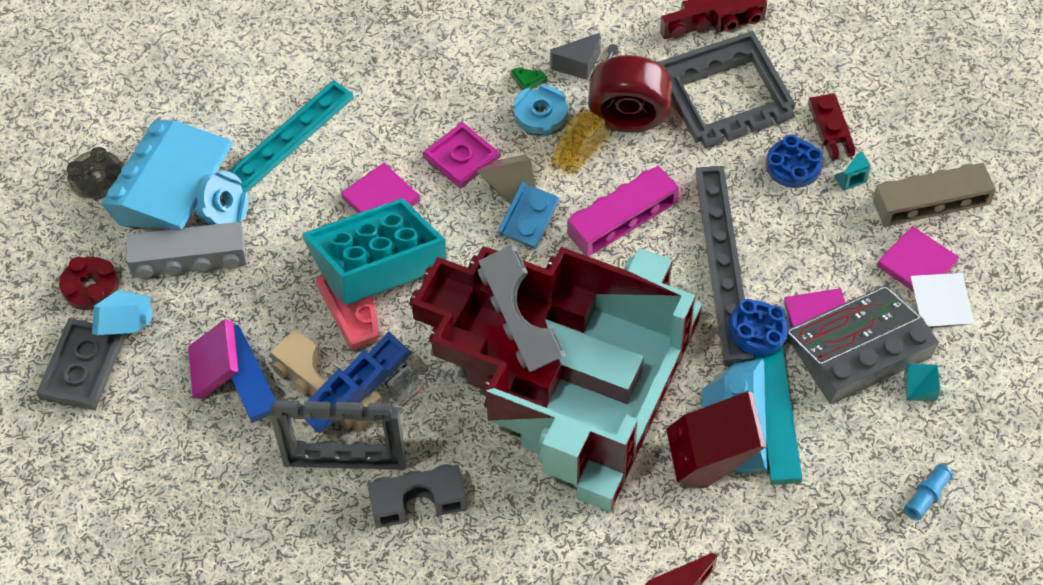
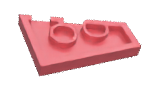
[316,276,379,351]

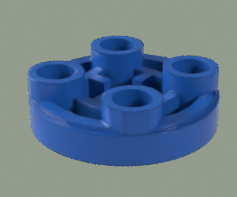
[766,135,823,188]
[728,299,788,356]

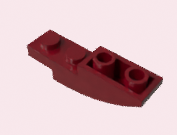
[660,0,767,40]

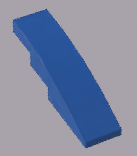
[230,324,276,423]
[304,331,412,433]

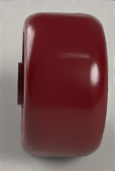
[588,55,672,132]

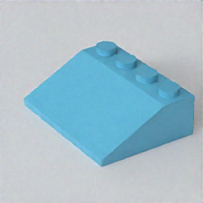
[101,120,233,230]

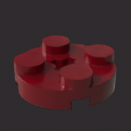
[59,256,119,310]

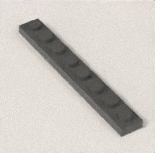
[695,166,754,366]

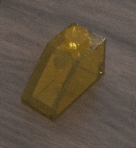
[551,107,605,175]

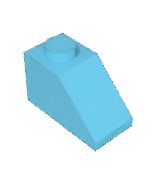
[92,290,153,335]

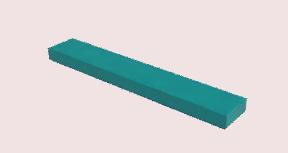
[228,80,354,192]
[754,345,802,485]

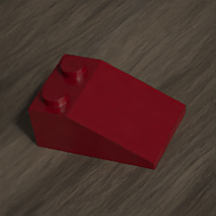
[666,391,766,488]

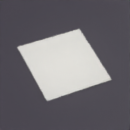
[911,273,974,327]

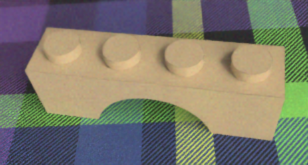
[270,329,382,434]

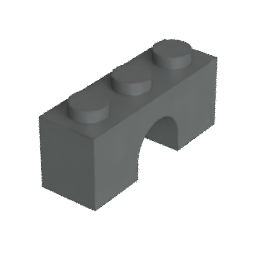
[367,464,467,529]

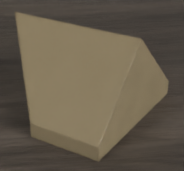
[477,155,536,205]

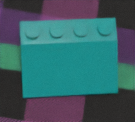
[302,198,446,305]

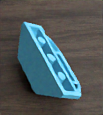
[702,359,767,474]

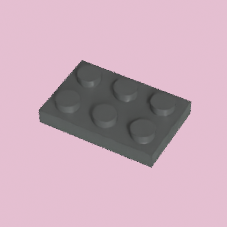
[36,318,126,410]

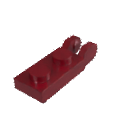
[808,93,855,160]

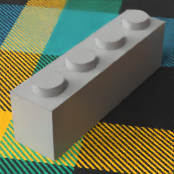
[127,221,247,279]

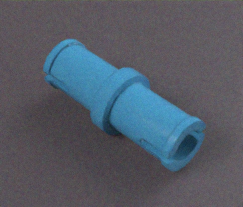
[904,464,953,521]

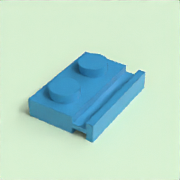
[498,182,560,249]

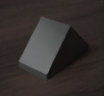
[550,33,601,80]

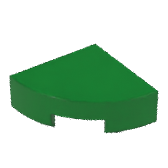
[510,67,547,90]

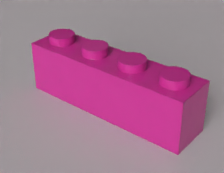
[567,165,679,257]

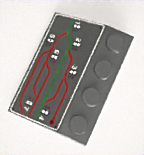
[787,285,939,405]

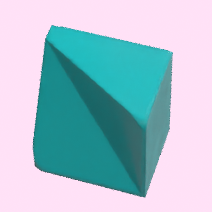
[834,152,871,191]
[904,364,940,401]

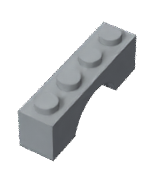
[478,245,566,372]

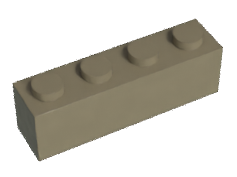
[873,162,996,227]

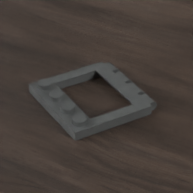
[657,31,795,148]
[270,400,406,470]

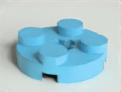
[514,85,568,136]
[195,171,248,225]

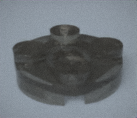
[66,147,123,200]

